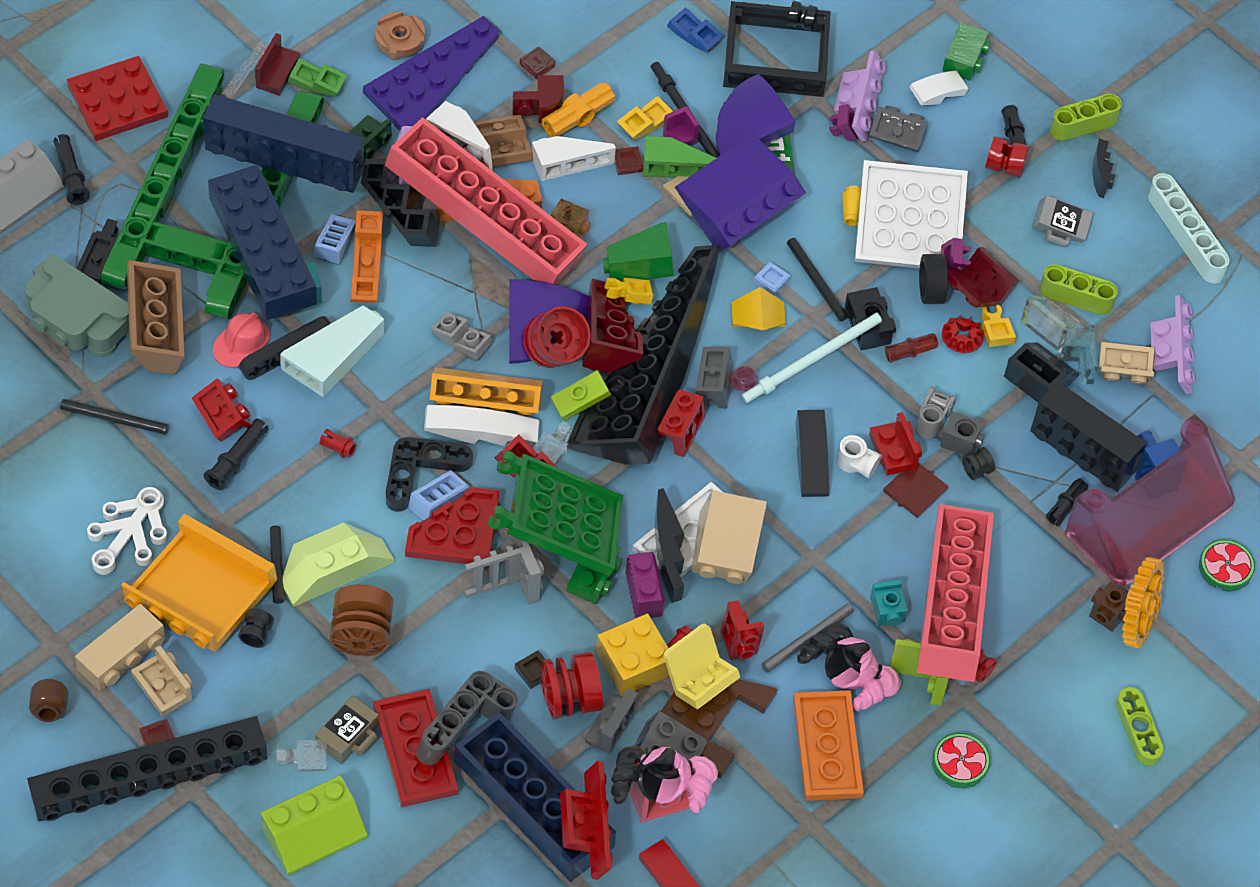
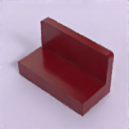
[255,33,301,96]

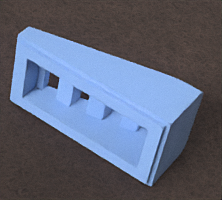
[314,214,356,264]
[408,470,470,521]

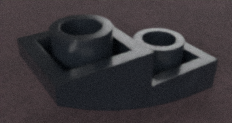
[1092,139,1116,198]

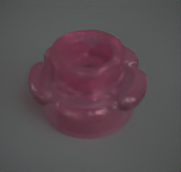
[731,366,758,391]

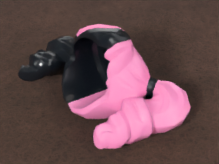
[797,623,901,711]
[611,745,718,813]

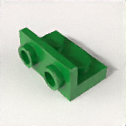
[565,546,623,604]

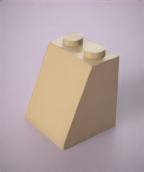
[691,490,767,584]

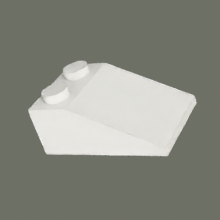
[426,101,493,171]

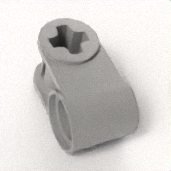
[916,386,957,439]

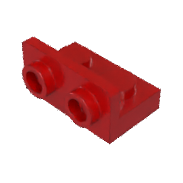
[192,378,252,441]
[658,390,705,457]
[869,412,922,476]
[721,600,765,660]

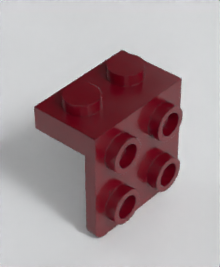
[947,247,1019,308]

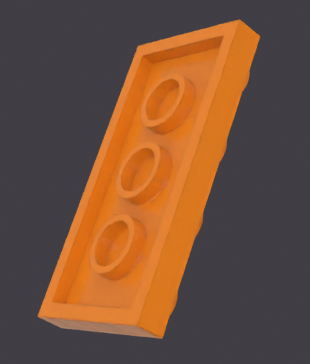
[793,690,864,801]

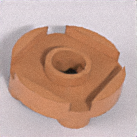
[375,12,425,60]

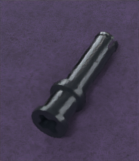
[53,134,90,205]
[203,418,269,490]

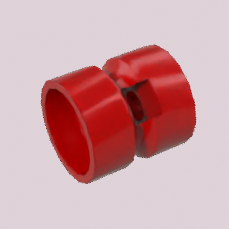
[985,136,1029,178]

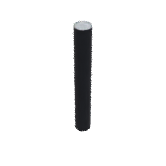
[270,525,284,604]

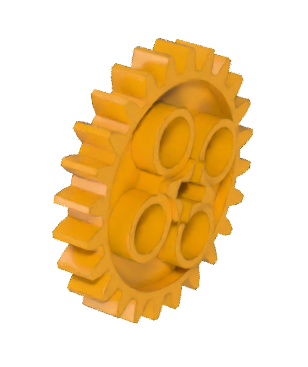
[1122,557,1165,648]

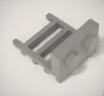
[464,541,544,604]

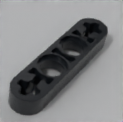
[238,316,331,380]

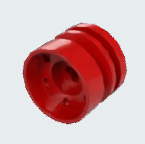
[522,306,591,368]
[541,651,603,720]

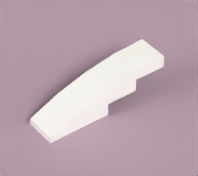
[424,405,539,448]

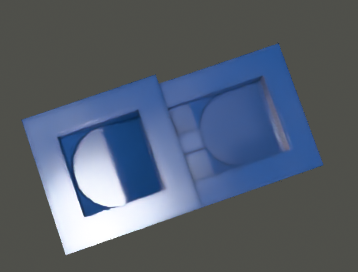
[667,7,724,52]

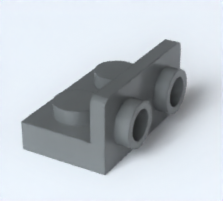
[869,106,928,152]
[585,688,638,754]

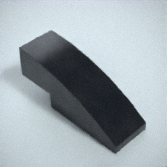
[795,410,829,497]

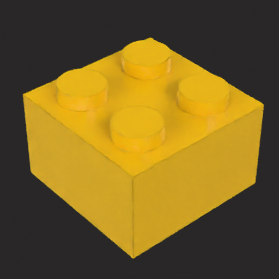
[596,613,669,697]

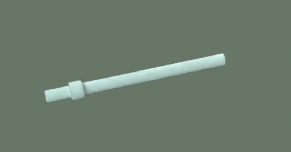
[741,313,882,404]

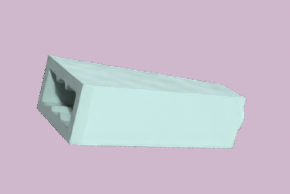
[280,306,384,397]

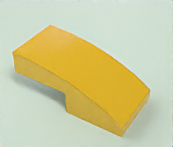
[617,96,673,140]

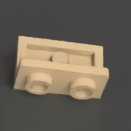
[1097,342,1154,384]
[131,645,193,717]

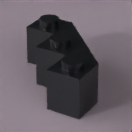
[361,159,440,247]

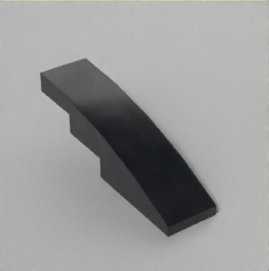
[655,488,684,603]

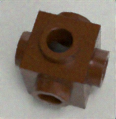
[1089,581,1128,632]

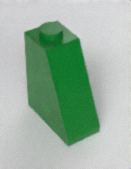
[602,222,674,282]

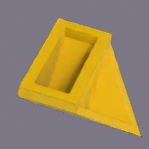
[731,287,786,330]

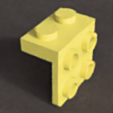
[663,623,740,710]

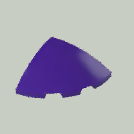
[716,74,796,156]
[509,279,589,364]

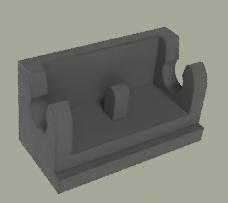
[696,347,733,409]

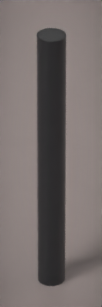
[787,238,848,322]
[60,399,169,435]

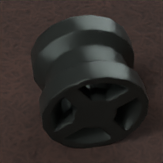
[962,447,995,480]

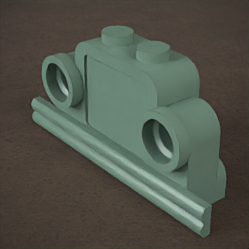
[25,253,130,357]

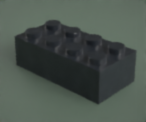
[1030,382,1147,492]

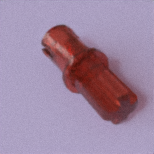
[884,333,939,363]

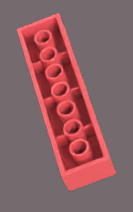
[385,117,587,285]
[917,504,994,682]

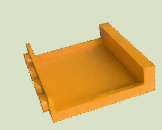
[121,514,277,653]

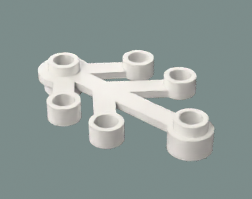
[87,487,168,575]

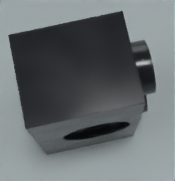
[844,287,896,351]

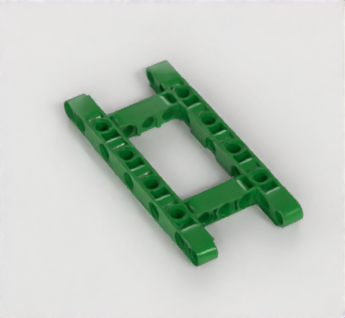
[101,63,324,320]

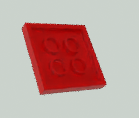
[67,56,168,141]

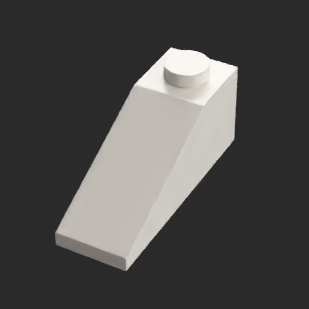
[532,136,616,181]

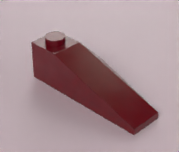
[582,279,643,373]

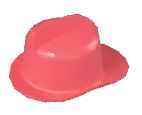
[213,312,270,367]

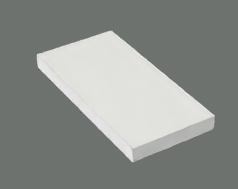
[632,482,723,577]

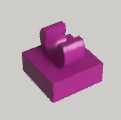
[829,104,857,141]
[941,238,971,269]

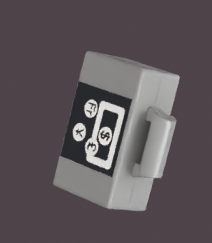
[1032,195,1093,247]

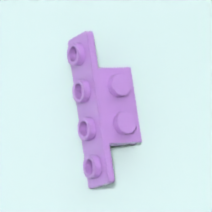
[834,50,886,142]
[1150,295,1195,395]

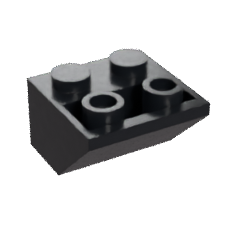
[1004,342,1079,402]

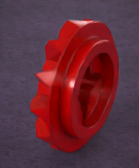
[941,315,984,353]

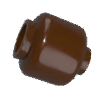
[29,679,68,722]

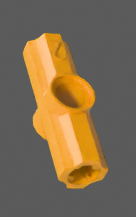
[542,82,615,138]

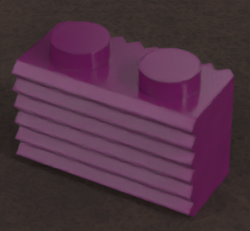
[625,552,664,618]

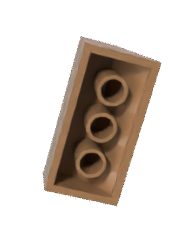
[127,260,185,375]

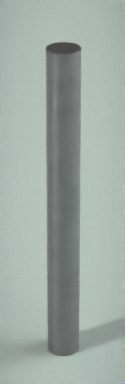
[761,603,854,673]

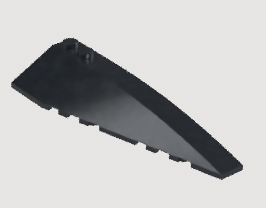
[566,245,720,465]

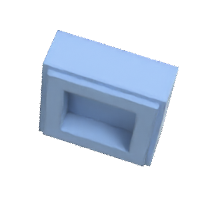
[753,262,791,296]

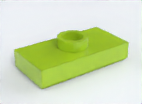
[550,370,611,421]

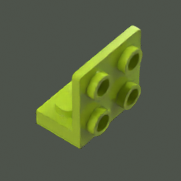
[890,639,949,706]

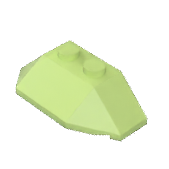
[283,522,394,607]

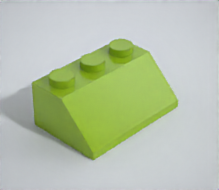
[260,775,368,876]

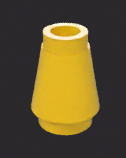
[842,186,861,226]

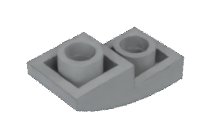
[431,311,493,360]

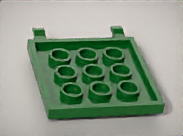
[488,451,623,576]

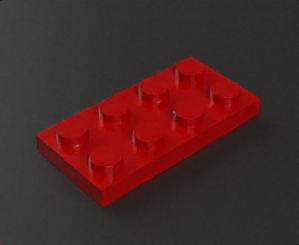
[373,689,458,808]

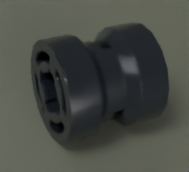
[787,0,818,31]
[238,608,275,648]

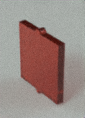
[883,463,949,518]

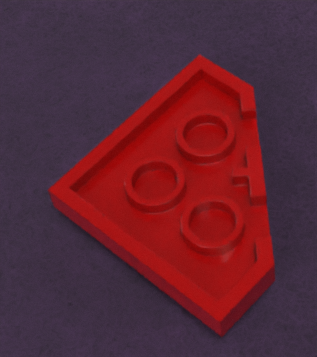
[405,487,500,567]

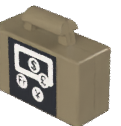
[315,696,379,764]

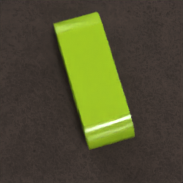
[1050,94,1122,141]
[1040,264,1118,315]

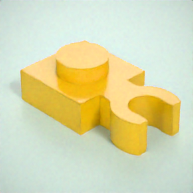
[604,277,653,304]
[981,305,1016,347]

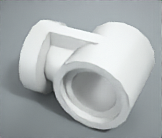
[837,435,882,479]

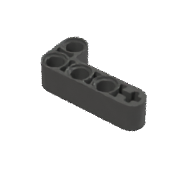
[416,671,518,765]

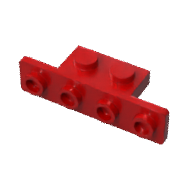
[560,761,613,880]

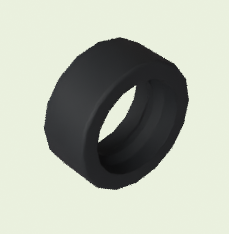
[919,254,948,304]

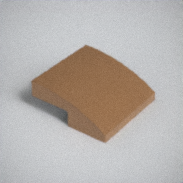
[474,115,533,167]

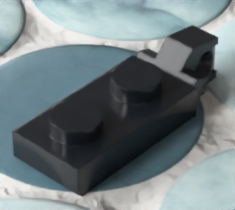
[76,218,119,285]

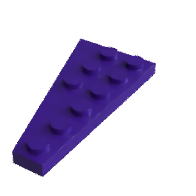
[363,16,499,131]

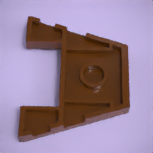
[661,679,778,779]

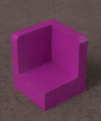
[663,106,700,146]

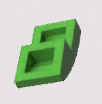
[287,58,347,96]

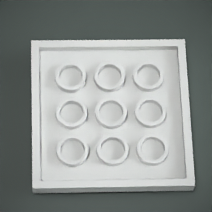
[854,160,968,268]

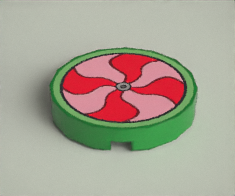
[1199,539,1255,592]
[932,733,990,789]

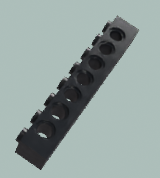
[27,716,268,822]

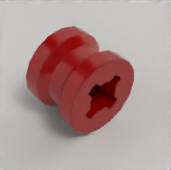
[975,648,998,683]

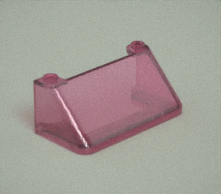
[1065,414,1235,585]

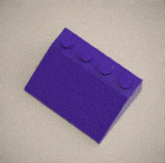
[674,134,806,252]

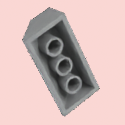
[0,139,65,234]

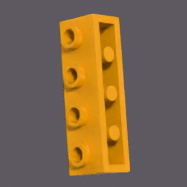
[429,367,543,415]

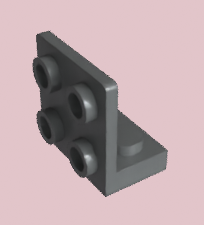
[634,711,707,764]

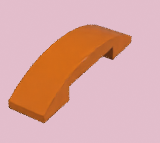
[350,210,383,303]

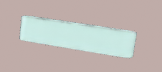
[1148,173,1229,284]

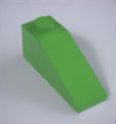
[643,136,716,178]

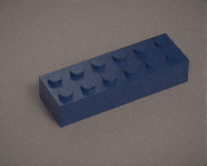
[203,94,364,193]
[208,164,317,321]
[454,712,616,882]

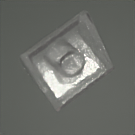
[1021,296,1087,353]

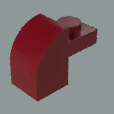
[512,75,564,123]

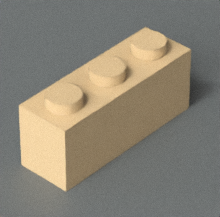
[75,604,165,691]

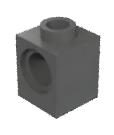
[940,411,985,455]

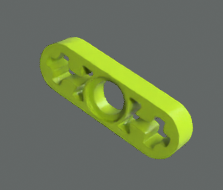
[1116,687,1164,766]

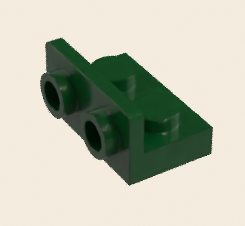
[348,115,392,162]

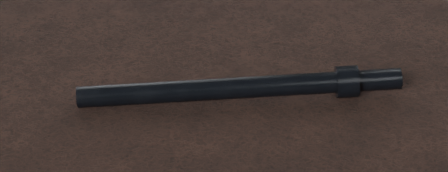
[650,62,719,158]

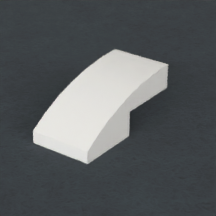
[909,71,969,106]

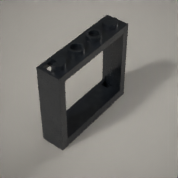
[723,1,831,97]

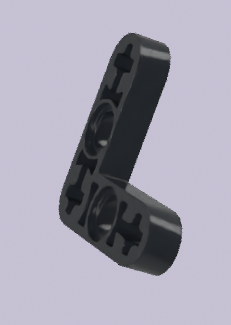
[386,437,473,512]

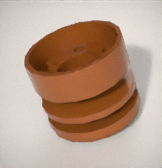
[329,584,394,656]

